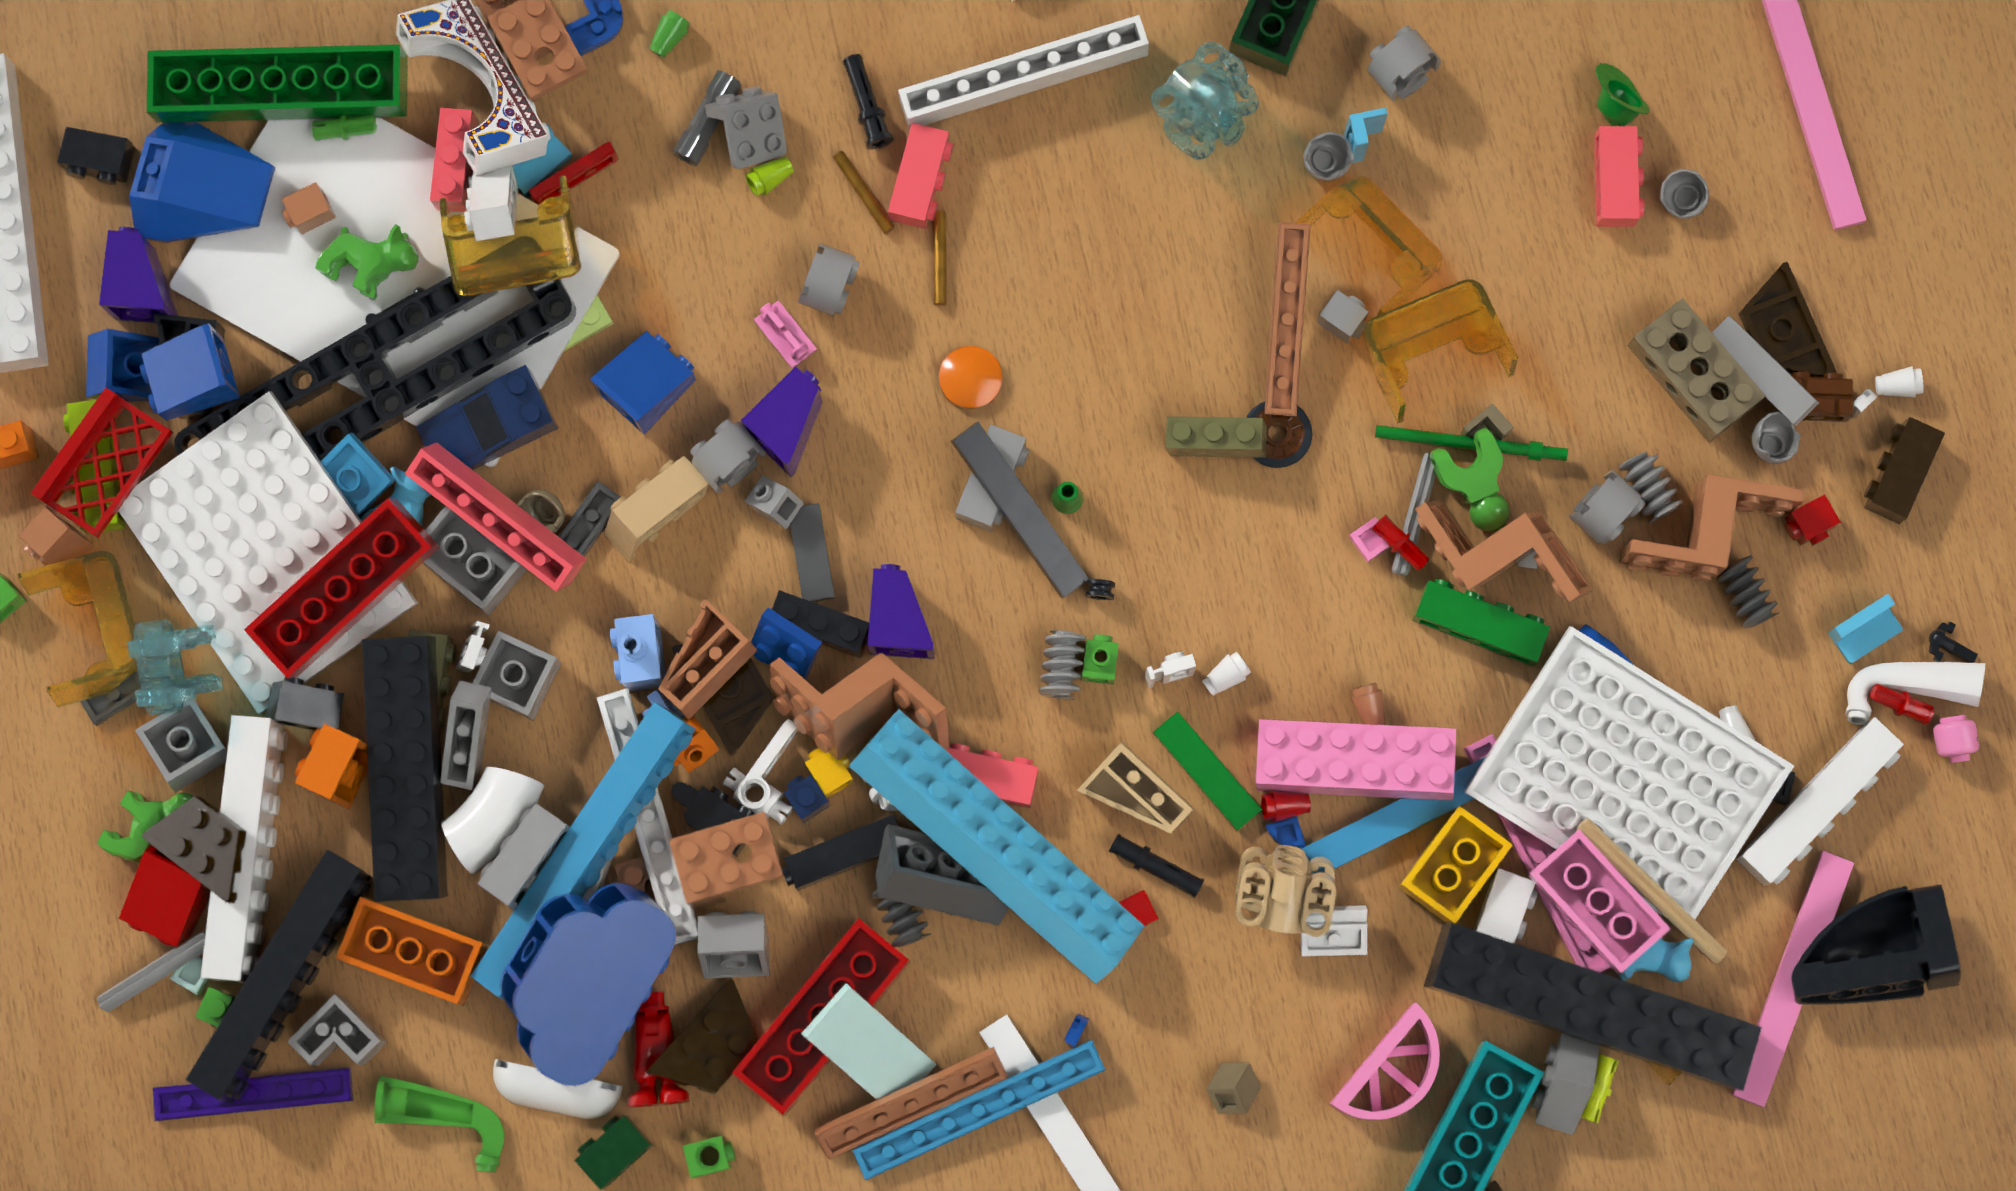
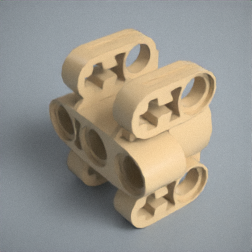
[1236,845,1336,937]

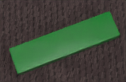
[1153,711,1262,831]

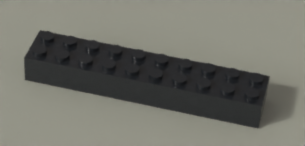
[1423,923,1762,1091]

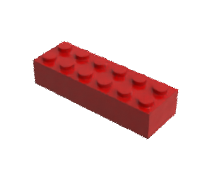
[244,498,440,679]
[732,918,911,1116]

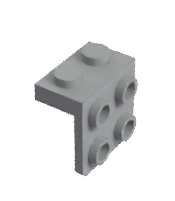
[705,86,787,169]

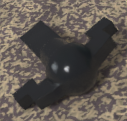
[1929,621,1978,663]

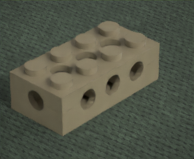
[1627,298,1765,443]

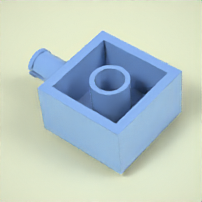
[610,614,666,692]

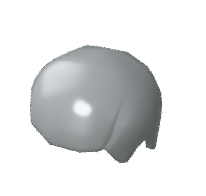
[1303,132,1354,182]
[1660,169,1710,219]
[1751,411,1801,465]

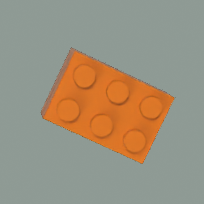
[294,723,368,809]

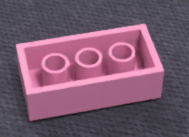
[1528,829,1671,974]

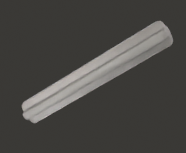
[1392,453,1436,576]
[97,931,206,1012]

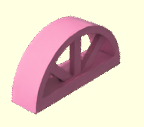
[1329,1002,1440,1120]

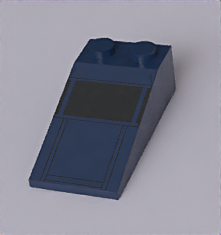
[416,365,559,470]

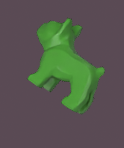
[315,224,419,300]
[97,791,194,866]

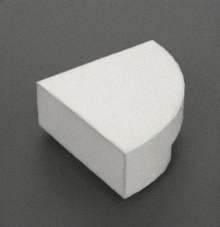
[1852,389,1878,418]

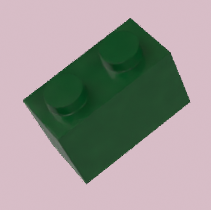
[574,1115,653,1190]

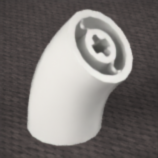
[441,767,544,874]

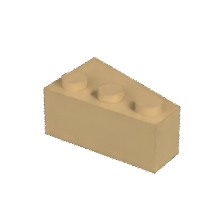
[604,456,709,562]
[1077,743,1195,834]

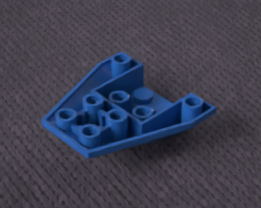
[129,122,275,243]

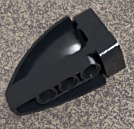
[1791,884,1961,1005]

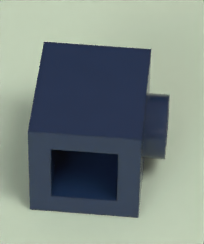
[784,775,831,823]

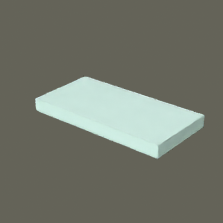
[802,984,937,1100]

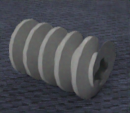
[1618,452,1683,524]
[1039,630,1086,700]

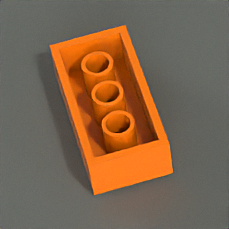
[335,897,488,1006]

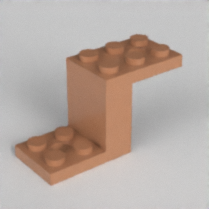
[476,0,589,102]
[1619,474,1804,582]
[1415,499,1593,602]
[770,652,949,761]
[614,812,783,911]

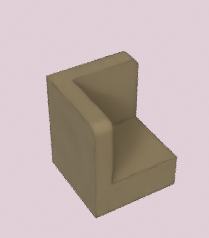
[1460,403,1514,453]
[1206,1062,1260,1114]

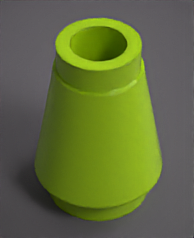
[745,156,794,197]

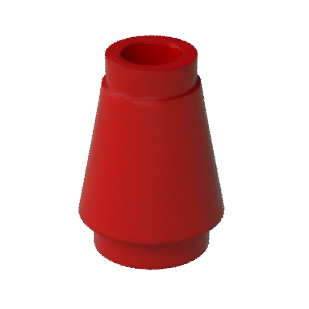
[1261,790,1311,823]

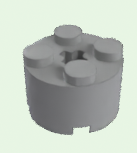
[1368,25,1441,101]
[798,243,860,316]
[690,419,766,493]
[1569,470,1645,544]

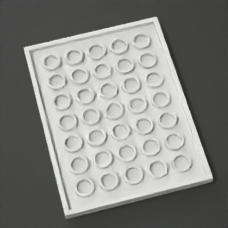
[118,391,418,714]
[1464,626,1794,919]

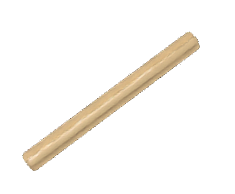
[1576,818,1727,964]

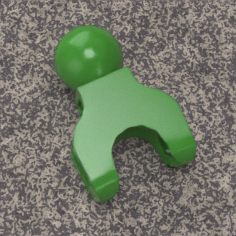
[1430,428,1510,532]

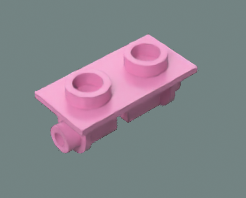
[753,300,817,368]

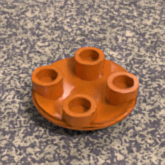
[939,346,1002,408]

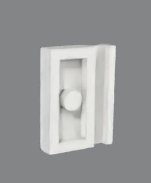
[455,621,490,673]
[1145,651,1196,688]
[1301,906,1367,956]

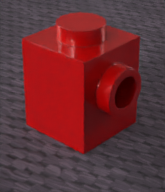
[1785,494,1841,546]

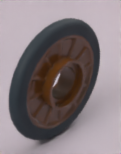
[1246,401,1312,468]

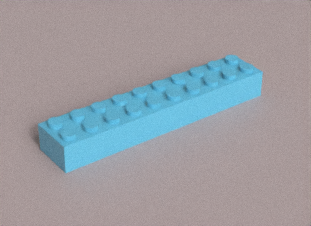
[849,709,1145,984]

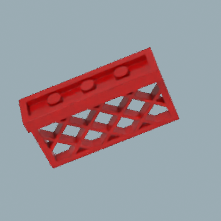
[31,387,173,538]

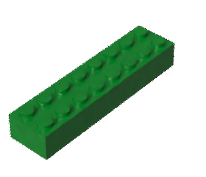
[146,44,408,123]

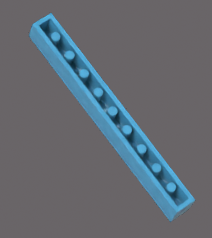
[470,702,696,999]

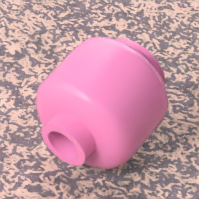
[1933,715,1980,763]

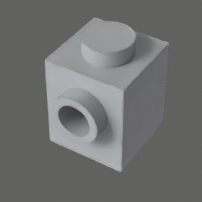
[1317,290,1369,344]
[745,475,804,529]

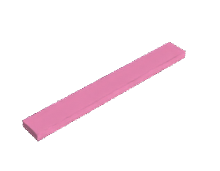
[1762,0,1866,231]
[1463,734,1612,973]
[1731,851,1854,1108]

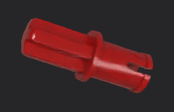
[1371,514,1429,570]
[1869,684,1934,725]

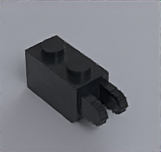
[671,781,755,857]

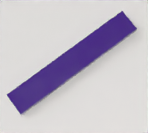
[153,1068,353,1121]

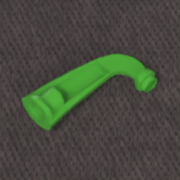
[374,1076,504,1173]

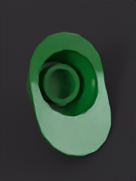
[1595,63,1650,126]

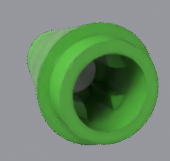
[649,9,690,58]

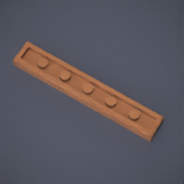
[1264,222,1311,416]
[814,1047,1008,1160]

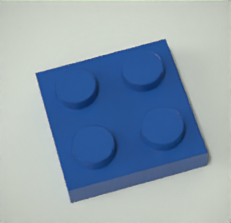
[751,607,822,680]

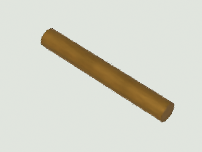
[833,151,895,234]
[933,211,946,306]

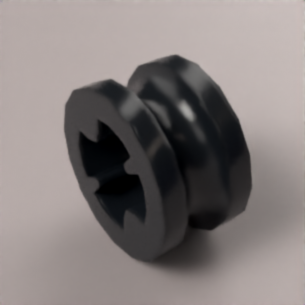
[1086,579,1115,600]

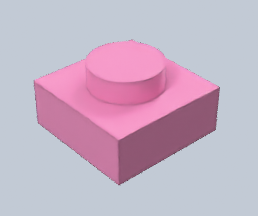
[1349,517,1390,563]

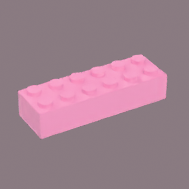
[1256,719,1456,801]

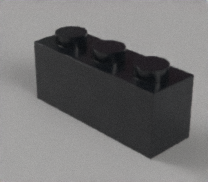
[772,590,869,659]

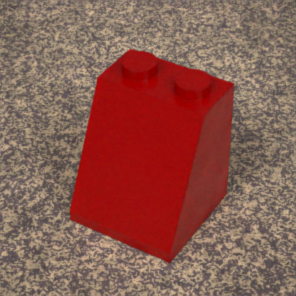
[119,846,211,947]

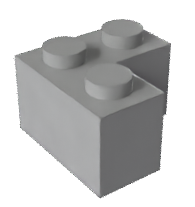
[287,994,387,1066]
[1532,1033,1599,1135]

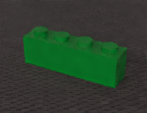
[1412,579,1551,667]

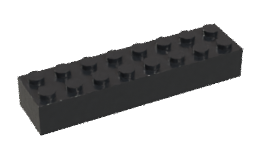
[362,636,448,902]
[185,849,372,1104]

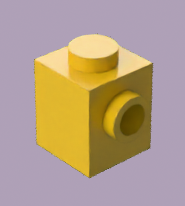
[805,748,854,799]

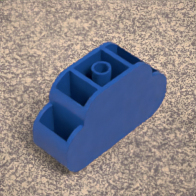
[500,883,676,1086]

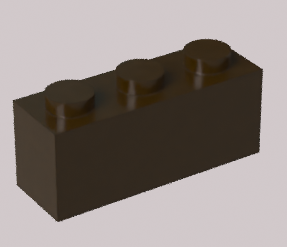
[1864,417,1945,524]

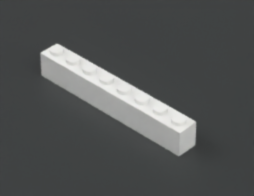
[898,15,1149,130]

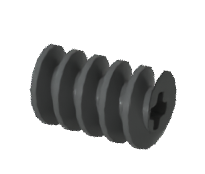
[1718,555,1779,629]
[872,886,931,947]

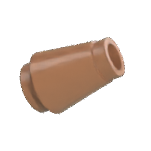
[1351,683,1385,725]

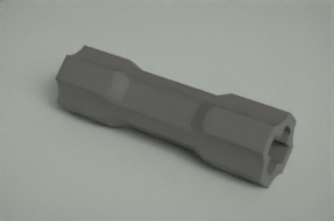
[673,70,742,166]

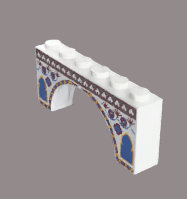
[396,0,550,176]

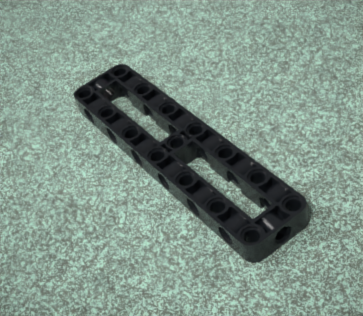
[174,236,576,462]

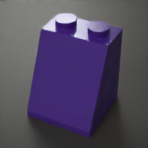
[99,227,178,323]
[741,367,822,477]
[868,564,935,659]

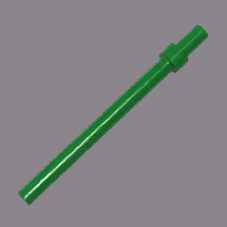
[1375,425,1568,461]

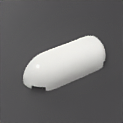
[493,1059,623,1119]

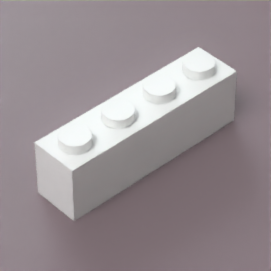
[464,165,518,241]
[1474,868,1538,943]

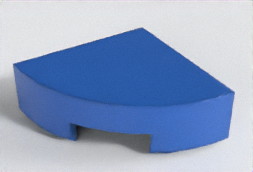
[1265,816,1306,849]
[1064,1014,1089,1048]

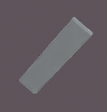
[1712,316,1819,426]

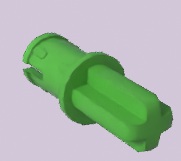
[312,115,377,141]

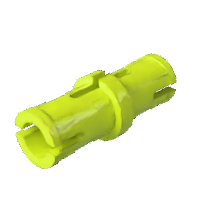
[1581,1054,1619,1124]

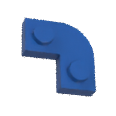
[564,0,623,56]

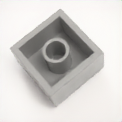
[473,631,561,721]
[135,696,227,793]
[698,911,770,979]

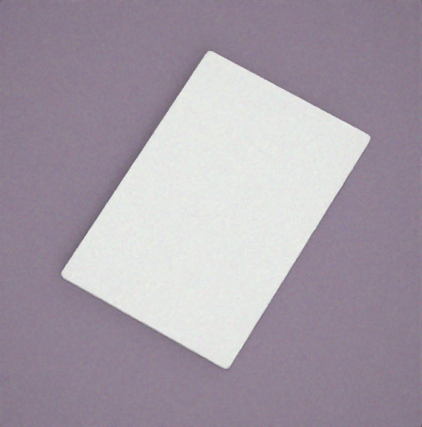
[170,117,620,468]

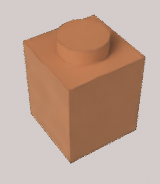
[282,182,336,234]

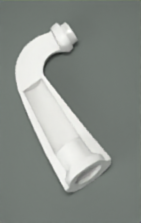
[1845,662,1985,725]

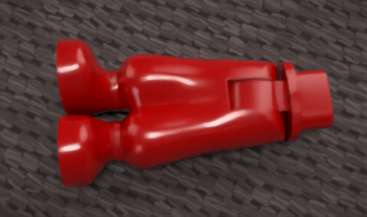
[627,991,690,1108]

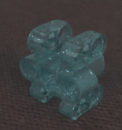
[1150,42,1259,160]
[126,619,224,715]

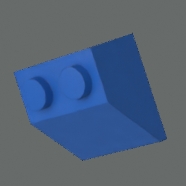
[86,329,160,402]

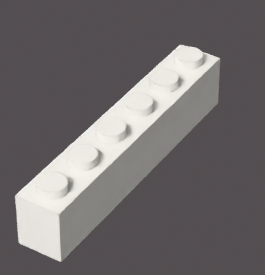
[1736,717,1904,886]

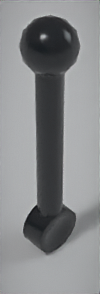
[365,287,425,323]

